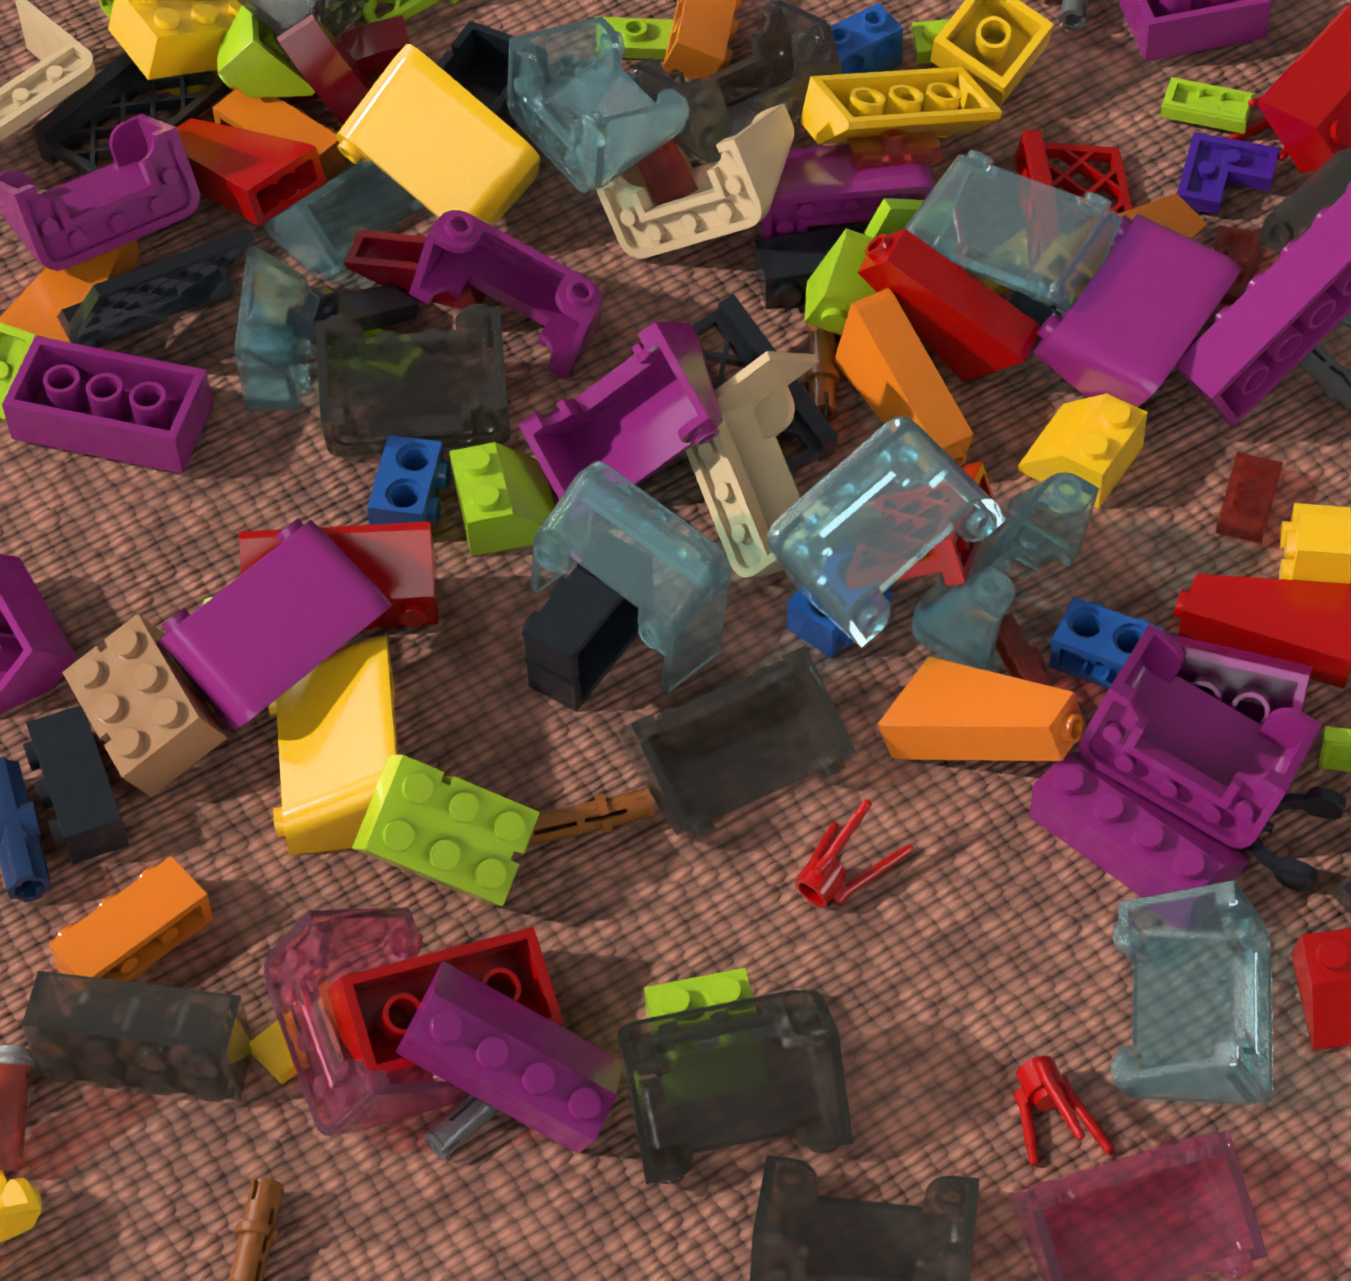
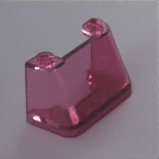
[264,907,469,1136]
[1008,1130,1268,1281]

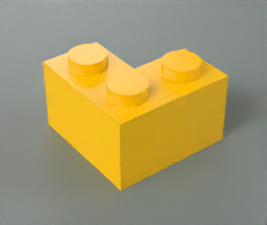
[1279,503,1351,584]

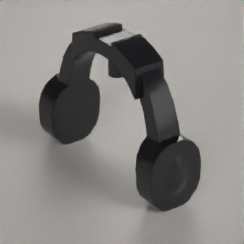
[1247,787,1346,892]

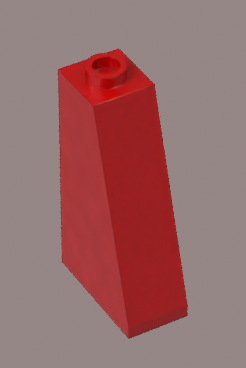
[177,118,327,227]
[857,228,1041,382]
[1173,574,1351,689]

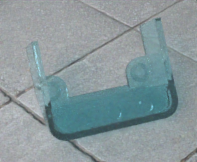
[263,161,431,280]
[530,461,730,693]

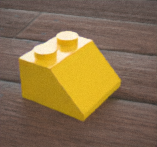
[1018,393,1148,509]

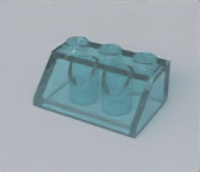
[234,247,314,410]

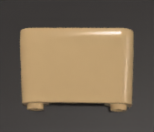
[593,104,794,259]

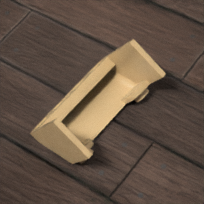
[0,0,96,144]
[686,351,884,578]

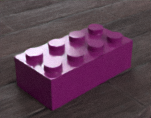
[2,336,214,474]

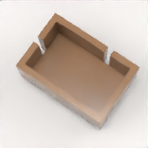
[62,614,227,797]

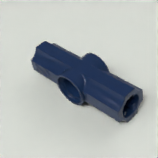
[0,757,52,902]

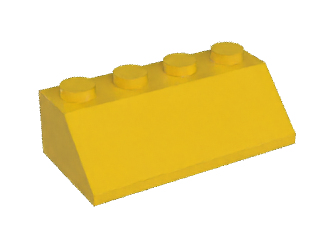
[800,67,1002,146]

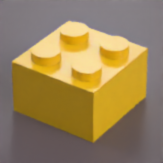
[930,0,1054,108]

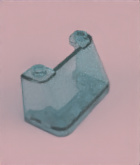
[507,17,689,193]
[904,150,1123,314]
[767,416,1006,648]
[911,472,1099,671]
[1111,880,1273,1105]

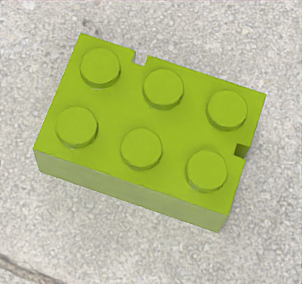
[352,755,540,907]

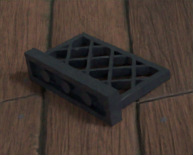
[32,51,230,175]
[57,228,255,348]
[692,294,838,474]

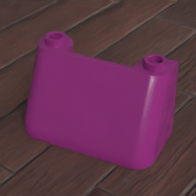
[0,114,200,271]
[758,139,940,246]
[409,210,602,380]
[1032,214,1242,407]
[518,321,723,521]
[158,518,392,732]
[1079,624,1322,848]

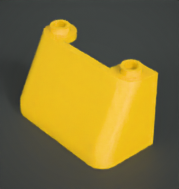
[336,44,540,227]
[268,636,398,855]

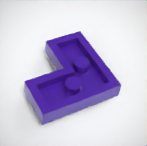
[1177,132,1280,215]

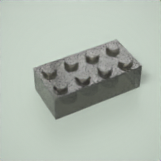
[22,971,252,1102]

